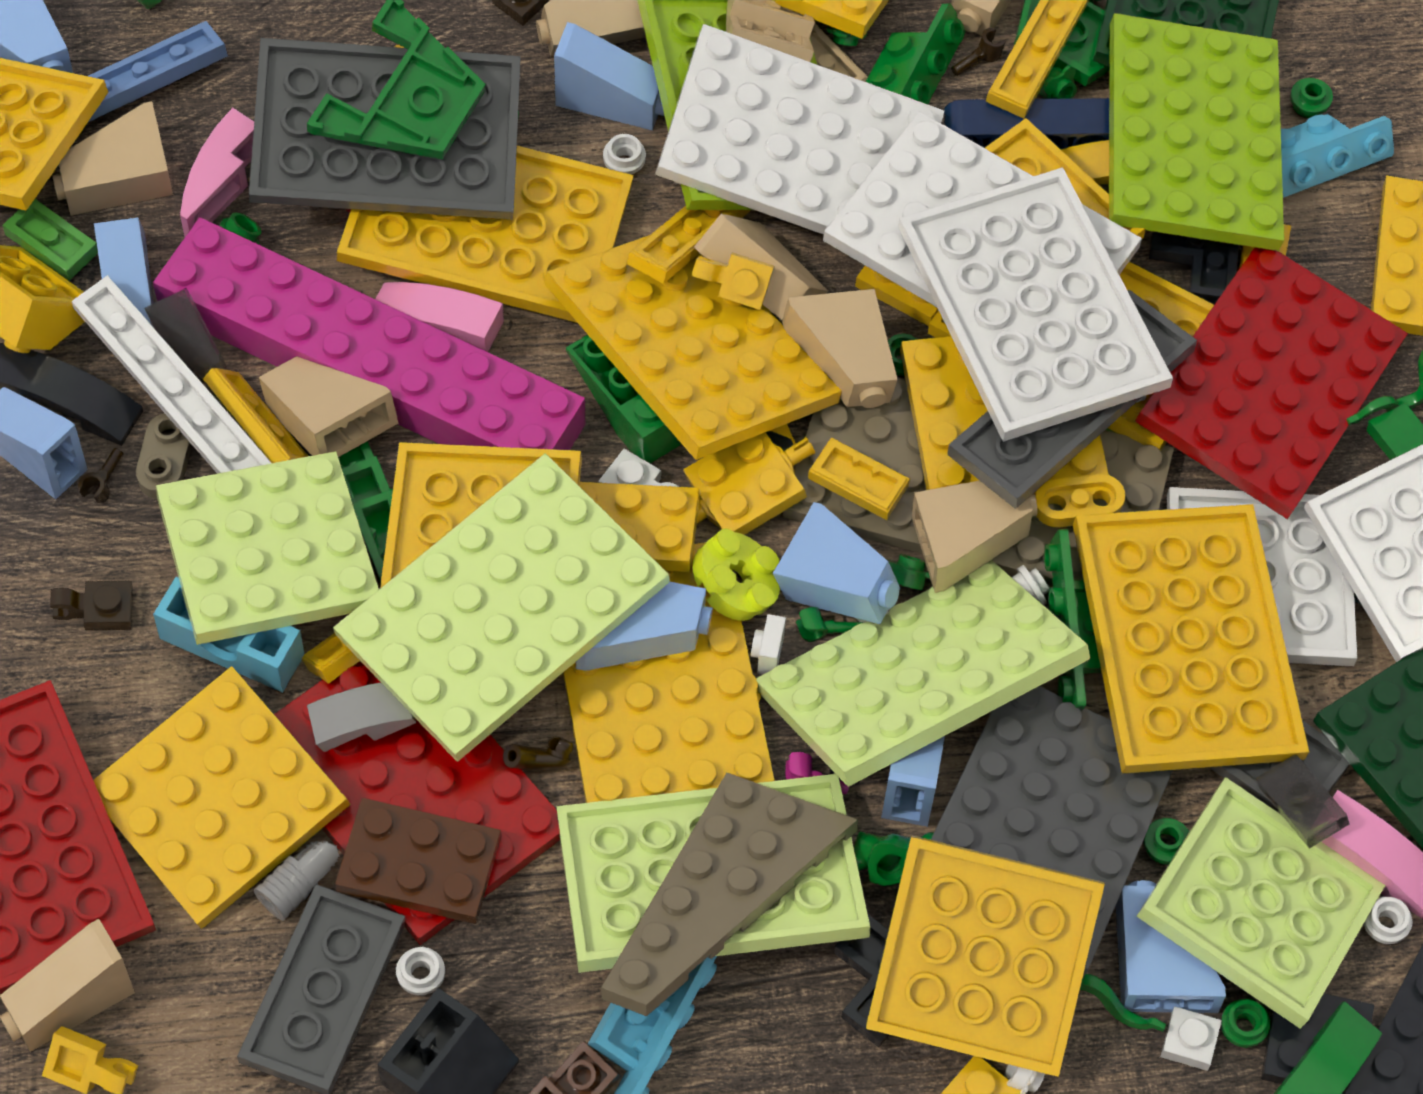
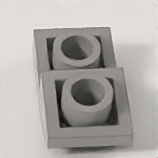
[307,683,416,752]

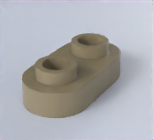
[136,413,192,499]

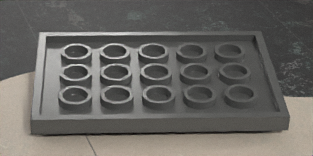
[249,38,521,220]
[931,686,1173,979]

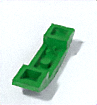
[1274,1001,1382,1094]

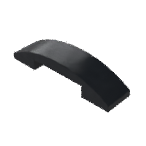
[0,343,143,446]

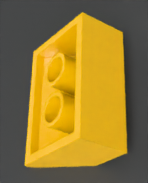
[0,245,85,353]

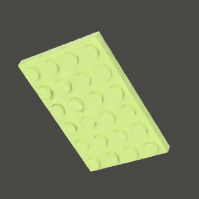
[333,453,670,762]
[756,560,1090,787]
[556,774,870,973]

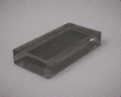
[144,287,227,381]

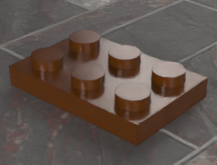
[335,798,501,924]

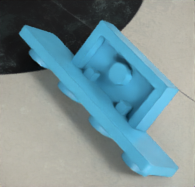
[1281,114,1394,198]
[588,956,717,1094]

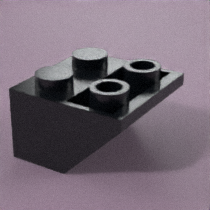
[377,988,519,1094]

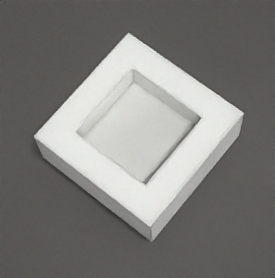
[751,614,786,676]
[1160,1006,1222,1071]

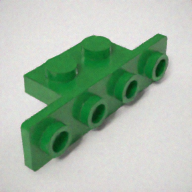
[866,3,966,105]
[1044,529,1102,711]

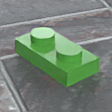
[2,199,98,281]

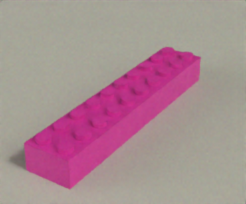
[153,217,586,450]

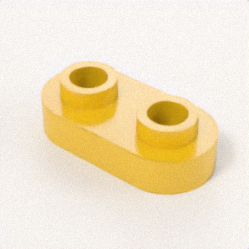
[1035,474,1125,527]

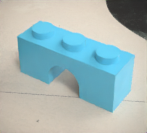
[153,577,304,693]

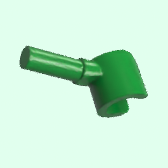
[796,607,863,642]

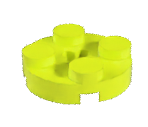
[692,528,780,621]

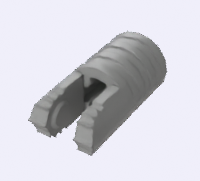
[254,841,340,921]

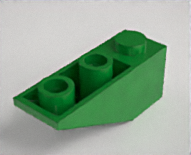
[566,335,681,464]

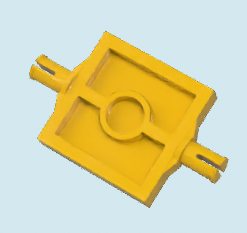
[683,432,816,535]

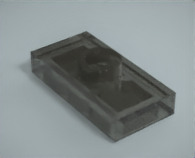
[1256,754,1350,849]

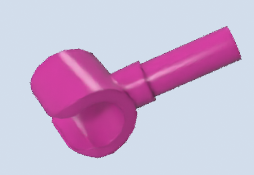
[785,752,850,795]

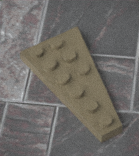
[601,773,858,1016]

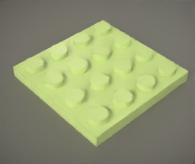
[156,451,379,645]
[1136,777,1385,1029]

